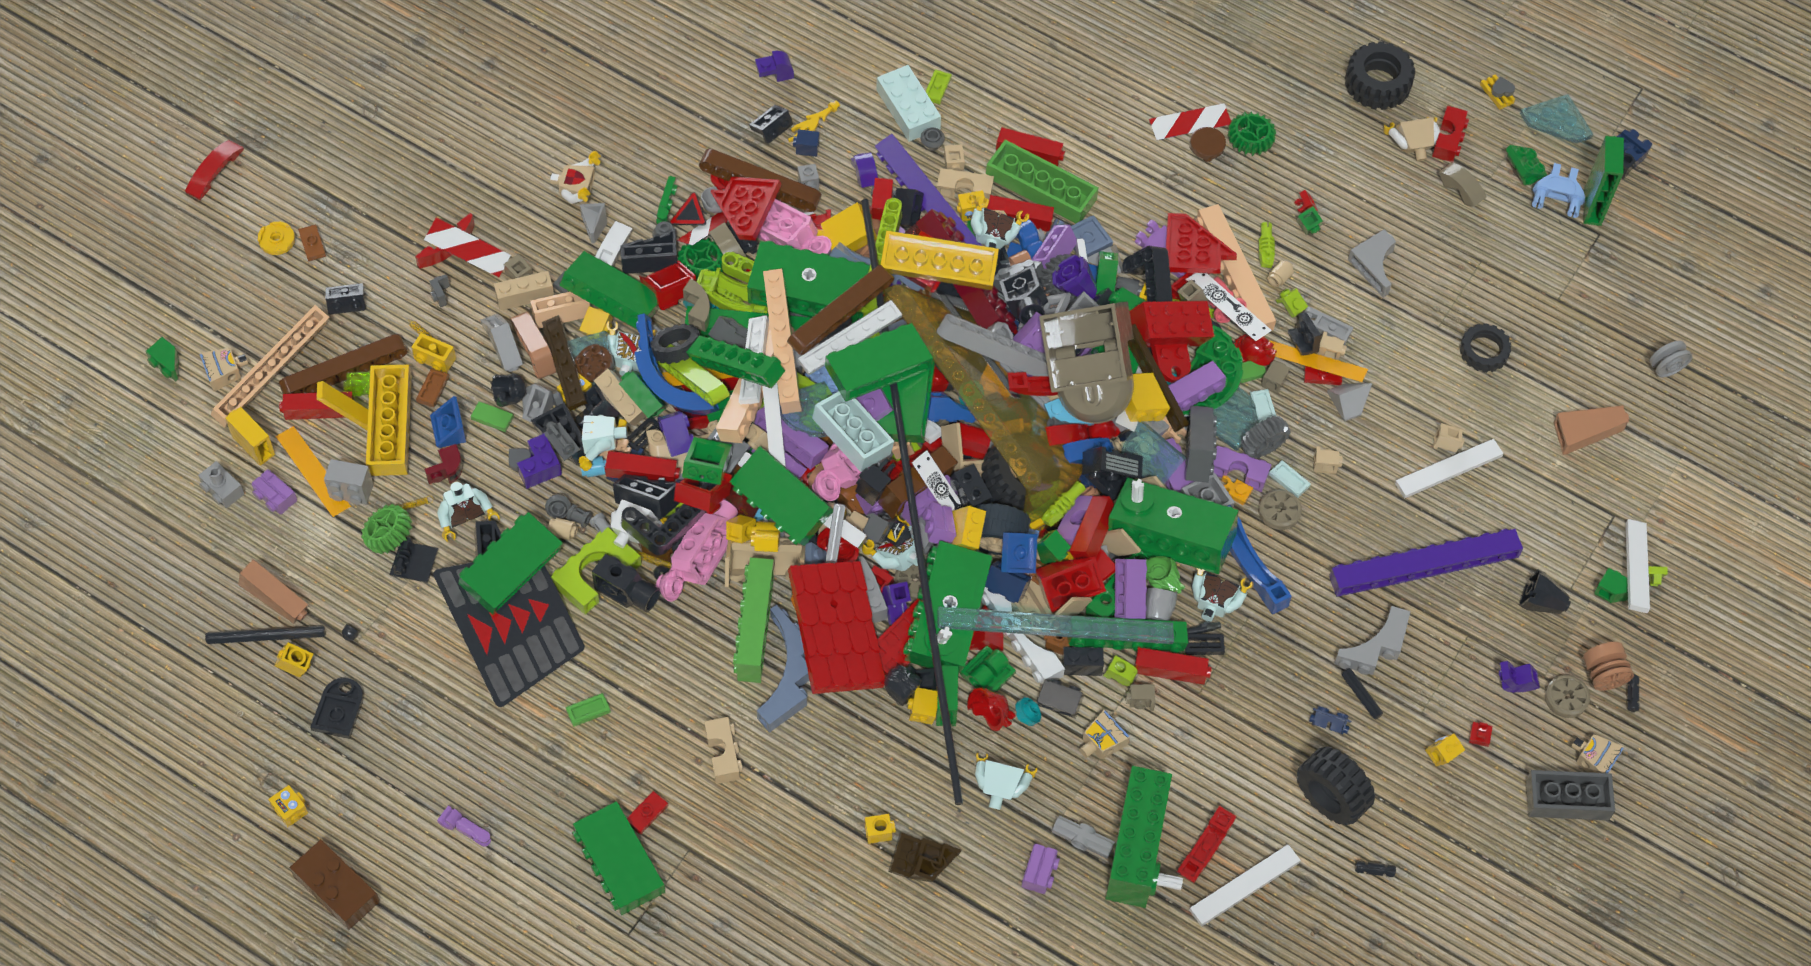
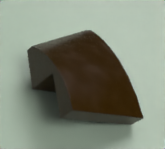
[888,833,961,882]

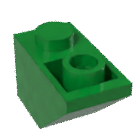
[145,337,179,382]
[1037,530,1071,564]
[1594,568,1628,603]

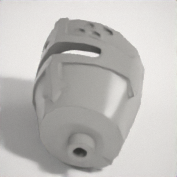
[1146,588,1178,621]

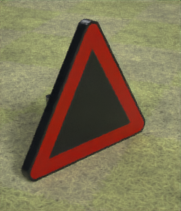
[670,192,706,226]

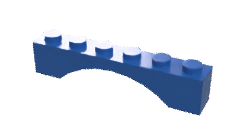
[928,392,1037,424]
[1227,505,1292,615]

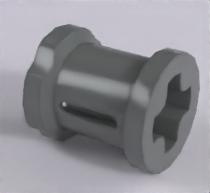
[567,504,592,528]

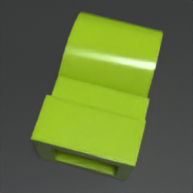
[1103,655,1138,686]

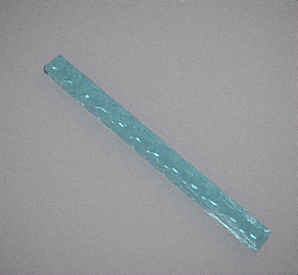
[937,607,1174,644]

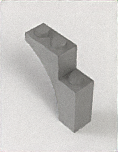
[1334,606,1411,675]

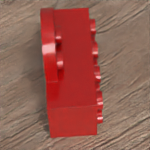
[1129,301,1215,383]

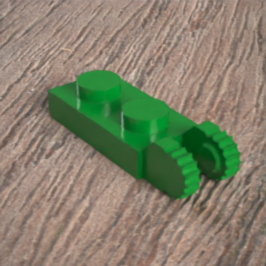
[656,176,678,224]

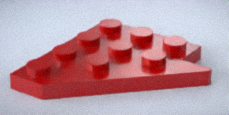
[710,177,782,241]
[1166,213,1237,274]

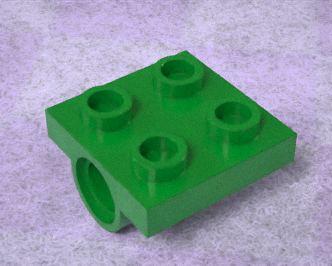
[1506,145,1548,186]
[960,646,1016,693]

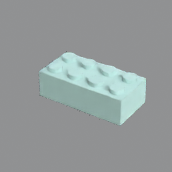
[876,65,941,142]
[812,391,894,472]

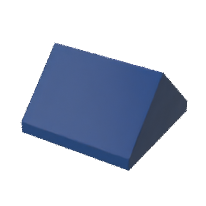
[430,396,466,448]

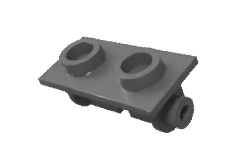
[544,422,580,461]

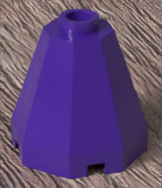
[1052,255,1097,299]

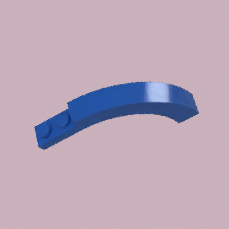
[634,313,719,415]

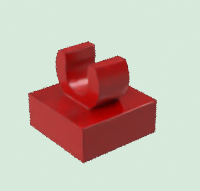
[1294,190,1318,213]
[1469,722,1493,747]

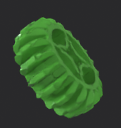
[361,504,412,554]

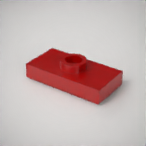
[1304,366,1342,386]
[627,791,669,834]

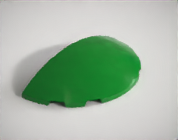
[1182,325,1243,415]

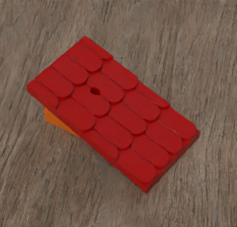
[788,561,885,694]

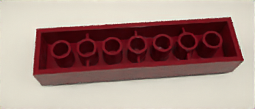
[916,209,1018,332]

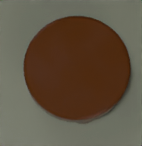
[1189,127,1226,162]
[575,344,614,383]

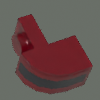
[424,444,463,484]

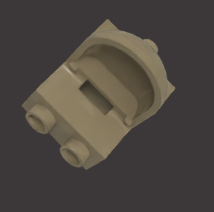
[1039,301,1134,424]

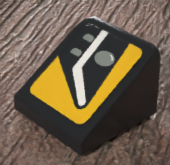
[885,520,912,547]

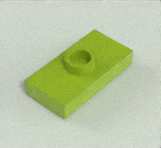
[925,69,952,105]

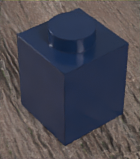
[793,129,820,157]

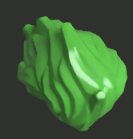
[1146,556,1185,594]

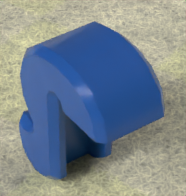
[1013,219,1043,259]

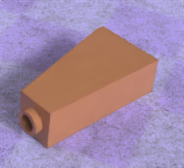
[1553,405,1629,455]
[238,559,308,624]

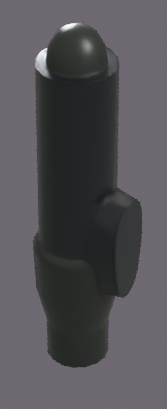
[1187,621,1221,634]

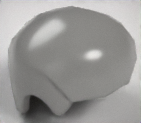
[700,186,724,213]

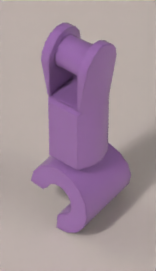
[437,805,491,847]

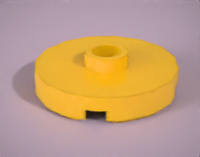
[257,221,295,255]

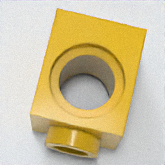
[726,515,756,544]
[865,814,896,844]

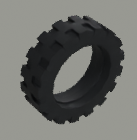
[1460,323,1512,373]
[650,324,700,364]

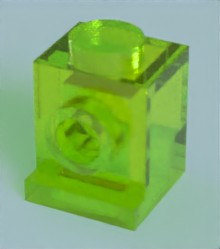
[343,372,370,398]

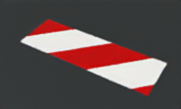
[1149,103,1231,140]
[676,212,728,245]
[424,217,511,277]

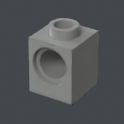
[798,164,819,190]

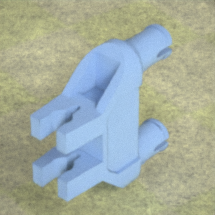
[1532,163,1585,218]

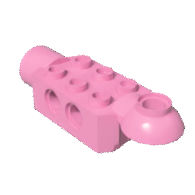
[757,199,832,255]
[812,443,870,501]
[656,500,738,602]

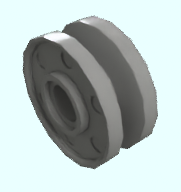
[1649,341,1693,378]

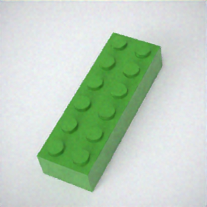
[986,140,1099,224]
[733,557,774,683]

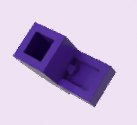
[755,51,794,82]
[851,152,878,188]
[882,582,911,625]
[1499,661,1540,693]

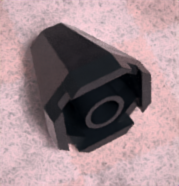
[1519,569,1571,614]

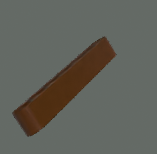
[699,149,822,212]
[787,265,895,356]
[279,334,408,394]

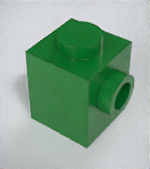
[1296,206,1323,235]

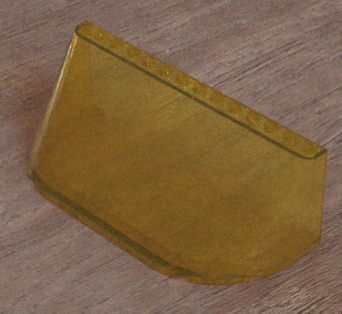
[884,284,1082,523]

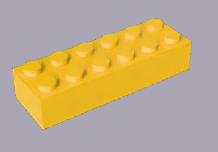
[881,231,999,290]
[366,365,412,476]

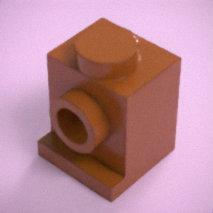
[1043,626,1072,655]

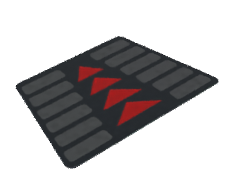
[433,562,585,707]

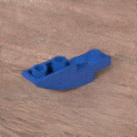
[1062,438,1114,464]

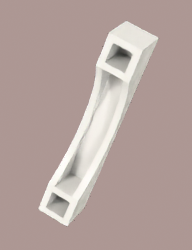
[981,587,1065,686]

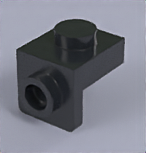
[908,666,937,690]

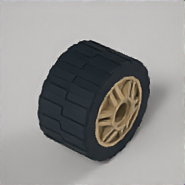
[975,503,1031,556]

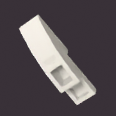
[595,221,633,267]

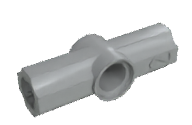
[1052,816,1115,859]

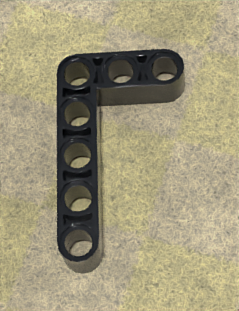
[1122,245,1173,302]
[620,482,717,556]

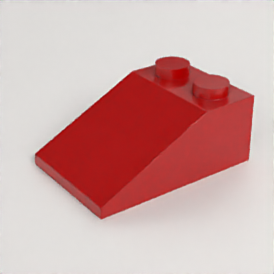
[1036,556,1106,612]

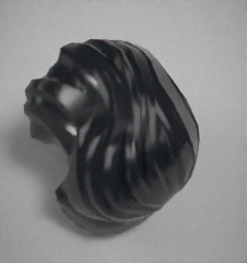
[490,374,526,407]
[884,665,922,706]

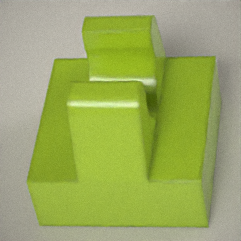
[1648,566,1668,586]

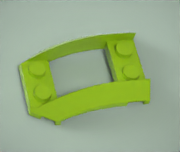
[697,268,769,314]

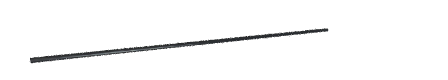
[861,199,963,805]

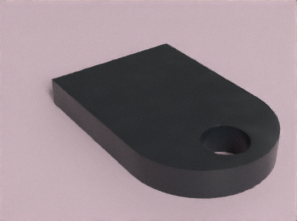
[310,678,364,739]

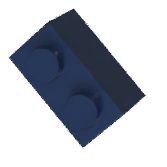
[985,561,1032,603]

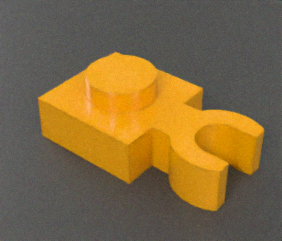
[1221,475,1253,506]

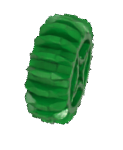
[1228,111,1276,157]
[677,237,723,280]

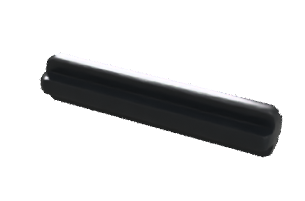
[1342,668,1383,720]

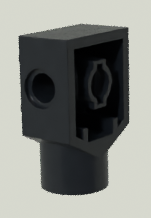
[999,265,1048,325]
[592,554,661,613]

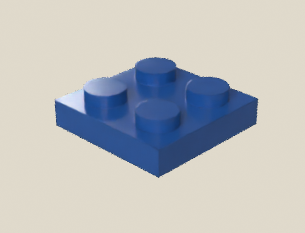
[1001,532,1038,573]

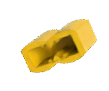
[751,521,780,552]

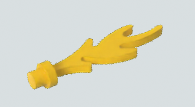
[788,100,840,142]

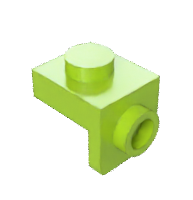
[1275,288,1308,317]

